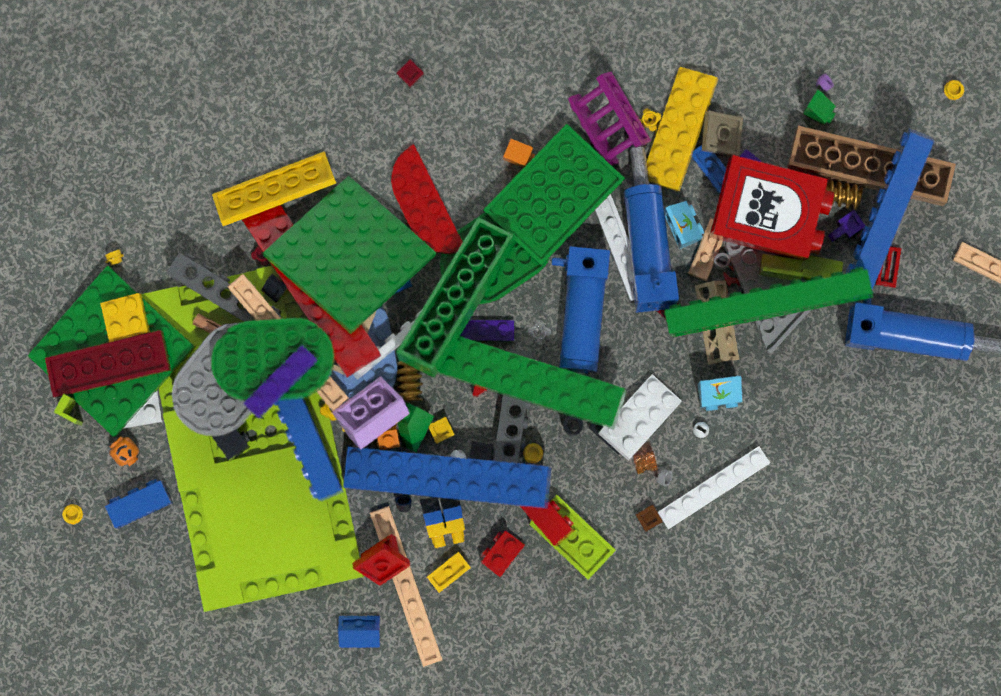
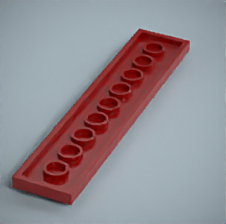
[242,205,381,377]

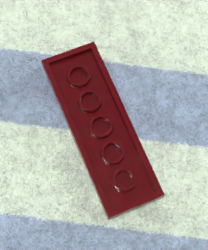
[45,330,171,398]

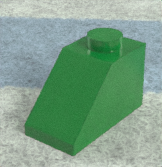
[803,90,836,126]
[397,402,434,452]

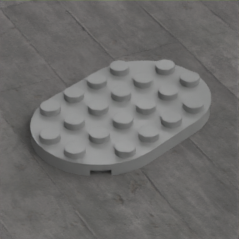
[172,322,252,436]

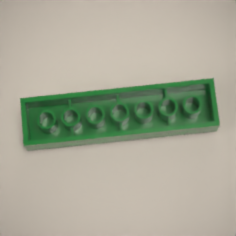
[396,217,515,378]

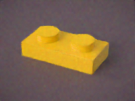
[427,552,471,593]

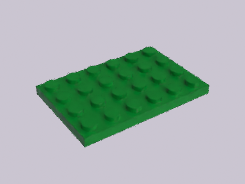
[483,124,625,266]

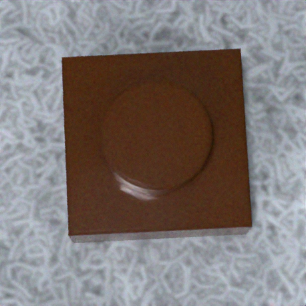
[635,504,663,532]

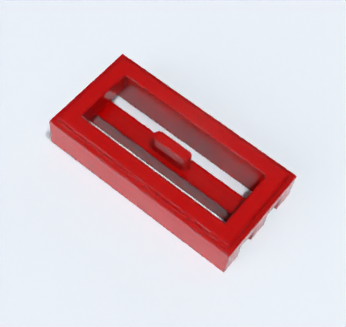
[875,246,902,288]

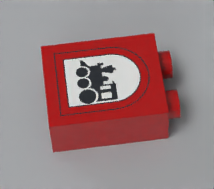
[709,155,834,261]

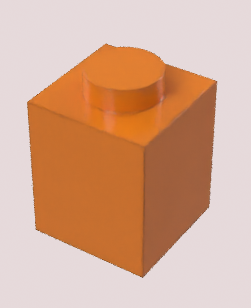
[503,139,535,168]
[377,424,400,450]

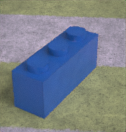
[105,479,173,529]

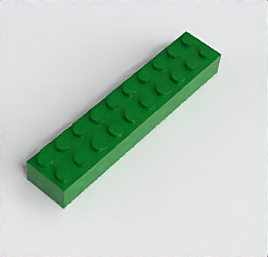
[665,267,873,338]
[437,337,627,430]

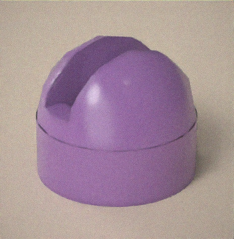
[816,74,834,91]

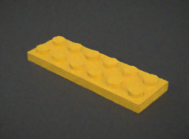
[646,67,718,192]
[212,152,336,226]

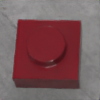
[396,59,424,88]

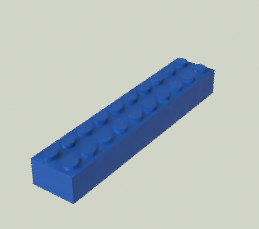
[343,447,552,509]

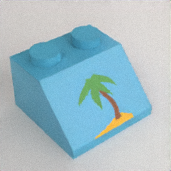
[664,201,704,249]
[697,376,742,411]

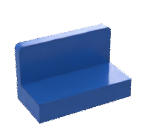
[338,616,380,648]

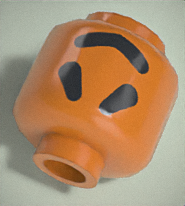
[109,436,139,467]

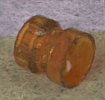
[633,451,658,475]

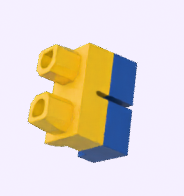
[423,506,465,548]

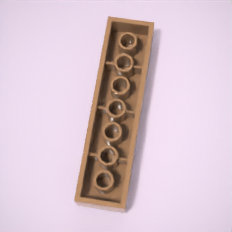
[787,126,956,206]

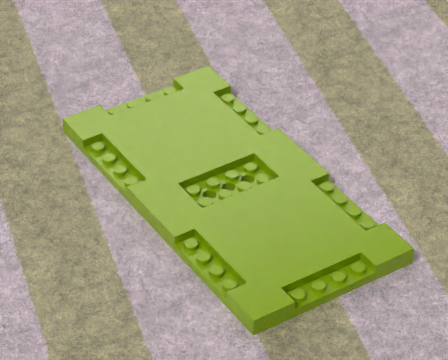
[141,266,364,612]

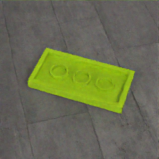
[529,495,616,580]

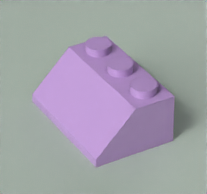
[332,377,410,449]

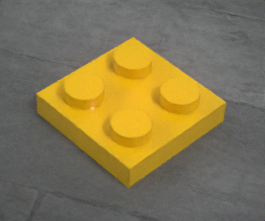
[100,293,150,342]

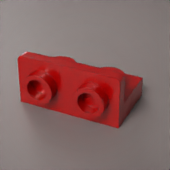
[480,530,525,577]

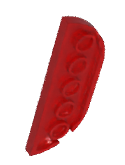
[391,144,463,254]

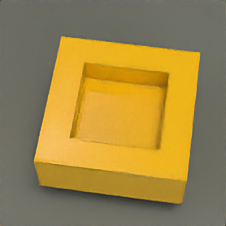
[429,417,455,444]

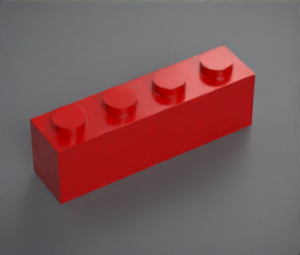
[520,500,575,546]

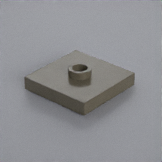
[702,111,743,157]

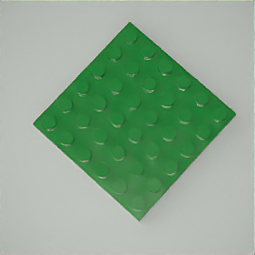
[263,176,436,334]
[28,266,196,437]

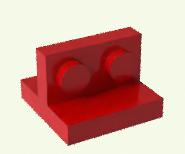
[352,534,411,586]

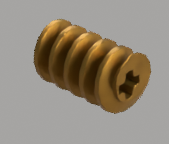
[825,180,863,210]
[397,361,423,401]

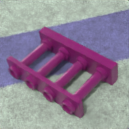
[568,71,651,166]

